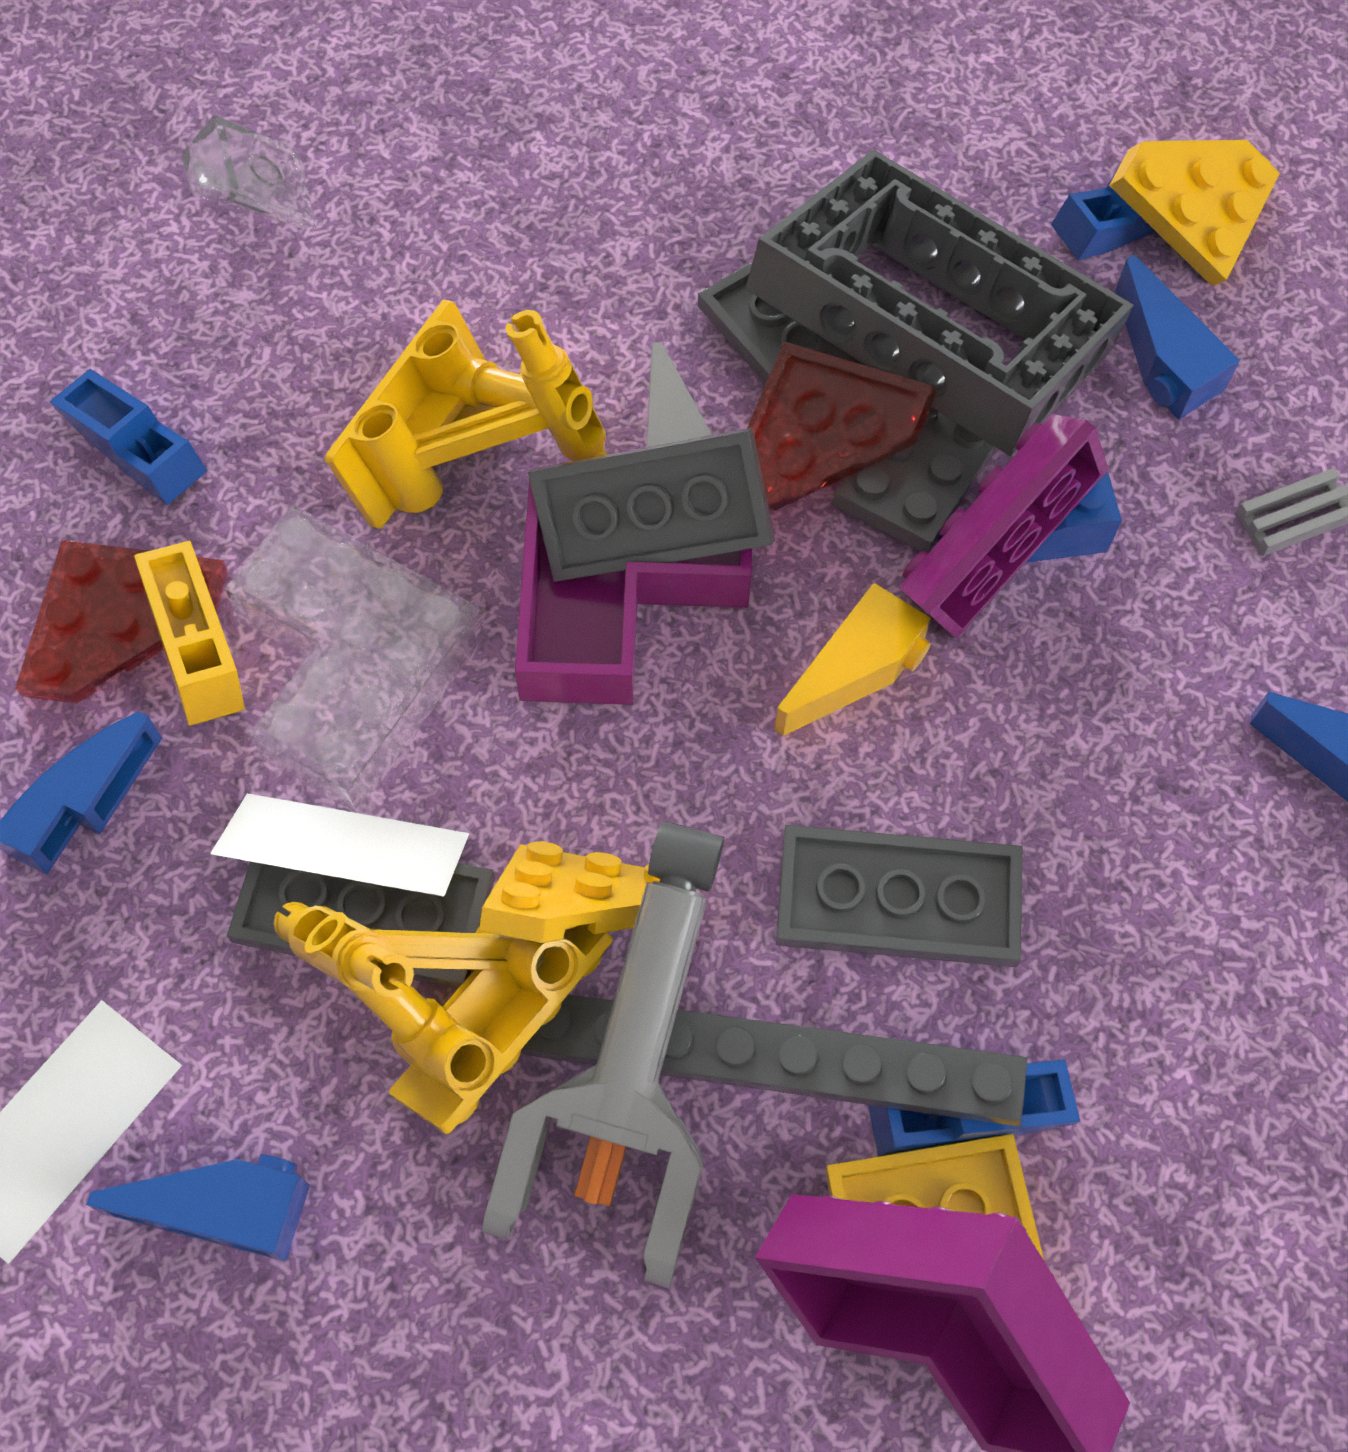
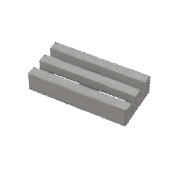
[1235,468,1348,557]

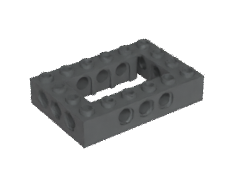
[746,149,1134,457]

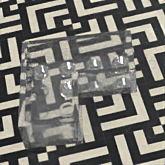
[225,504,485,813]

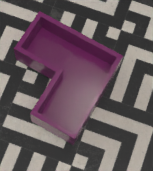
[515,470,752,705]
[755,1194,1130,1452]

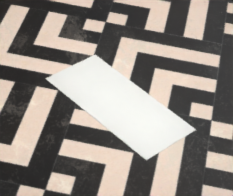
[210,793,469,897]
[0,1000,182,1264]

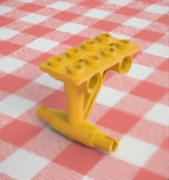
[325,300,607,529]
[274,902,613,1134]

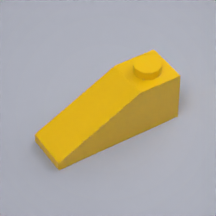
[134,541,245,726]
[774,583,931,736]

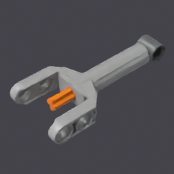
[482,820,724,1288]

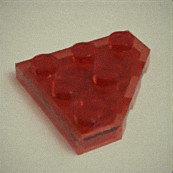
[747,342,936,511]
[15,540,228,704]

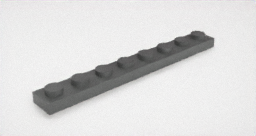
[521,994,1028,1127]

